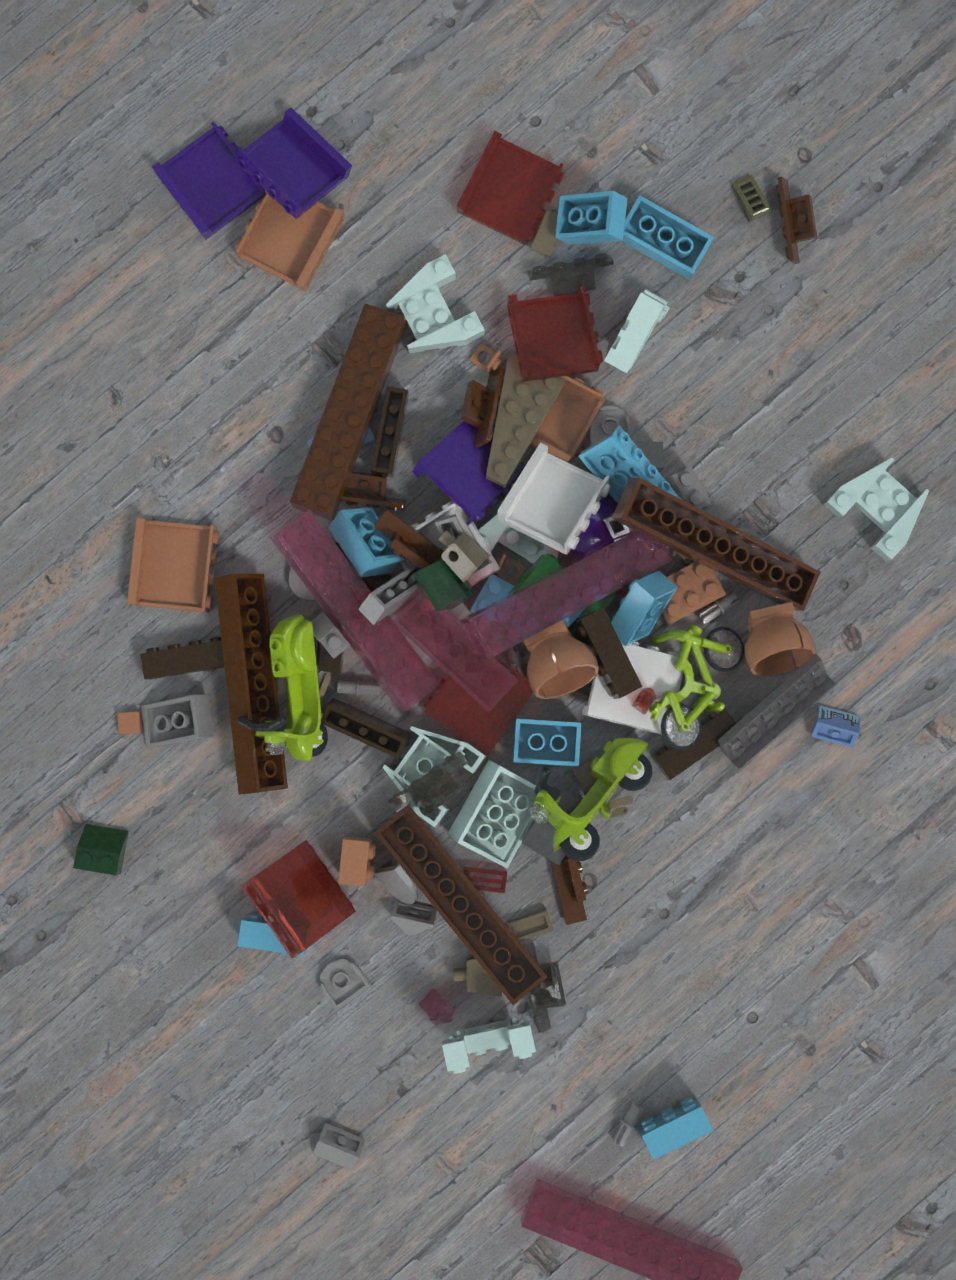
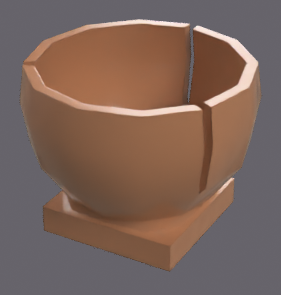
[744,602,817,677]
[523,620,599,699]

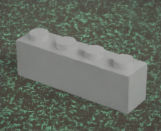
[358,566,424,625]

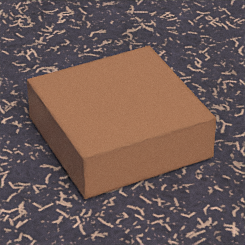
[118,712,142,735]

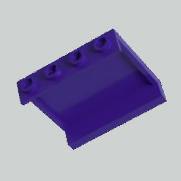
[235,108,352,219]
[152,121,266,240]
[412,421,526,526]

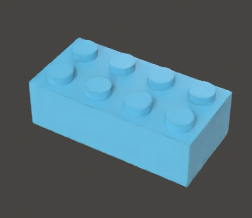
[621,195,714,280]

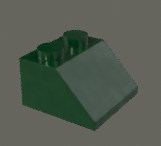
[414,559,474,611]
[73,824,129,876]

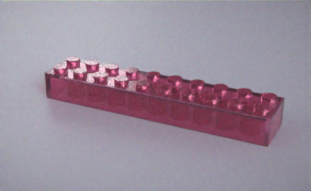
[270,509,440,711]
[461,530,672,660]
[521,1179,743,1280]

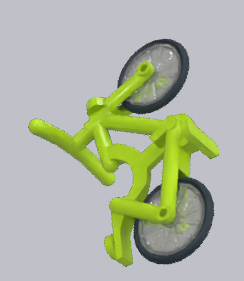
[649,625,744,750]

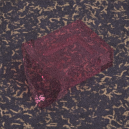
[418,988,454,1024]

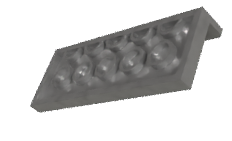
[718,654,836,770]

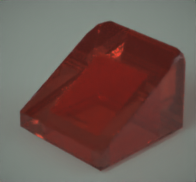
[632,688,656,715]

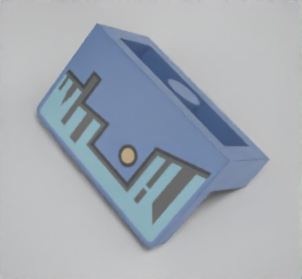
[811,705,860,748]

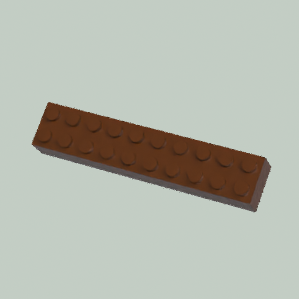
[290,303,407,521]
[612,478,821,611]
[215,574,288,795]
[374,805,547,1005]

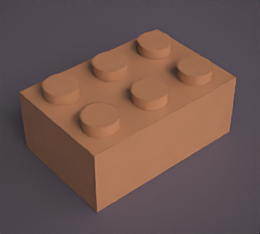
[661,562,726,627]
[338,835,377,887]

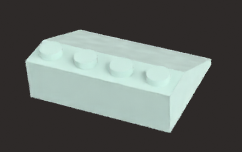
[447,760,538,868]

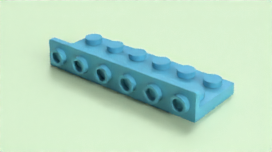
[578,426,681,552]

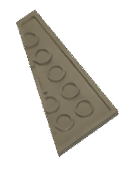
[486,352,566,488]

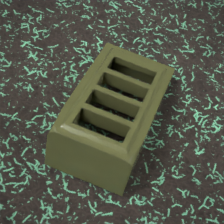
[732,175,771,222]

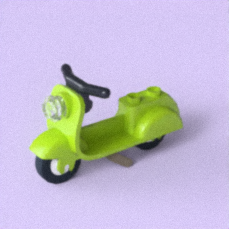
[237,614,331,761]
[529,737,652,861]

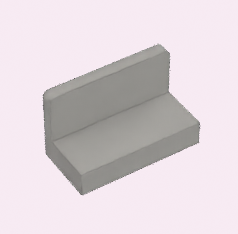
[313,1123,365,1170]

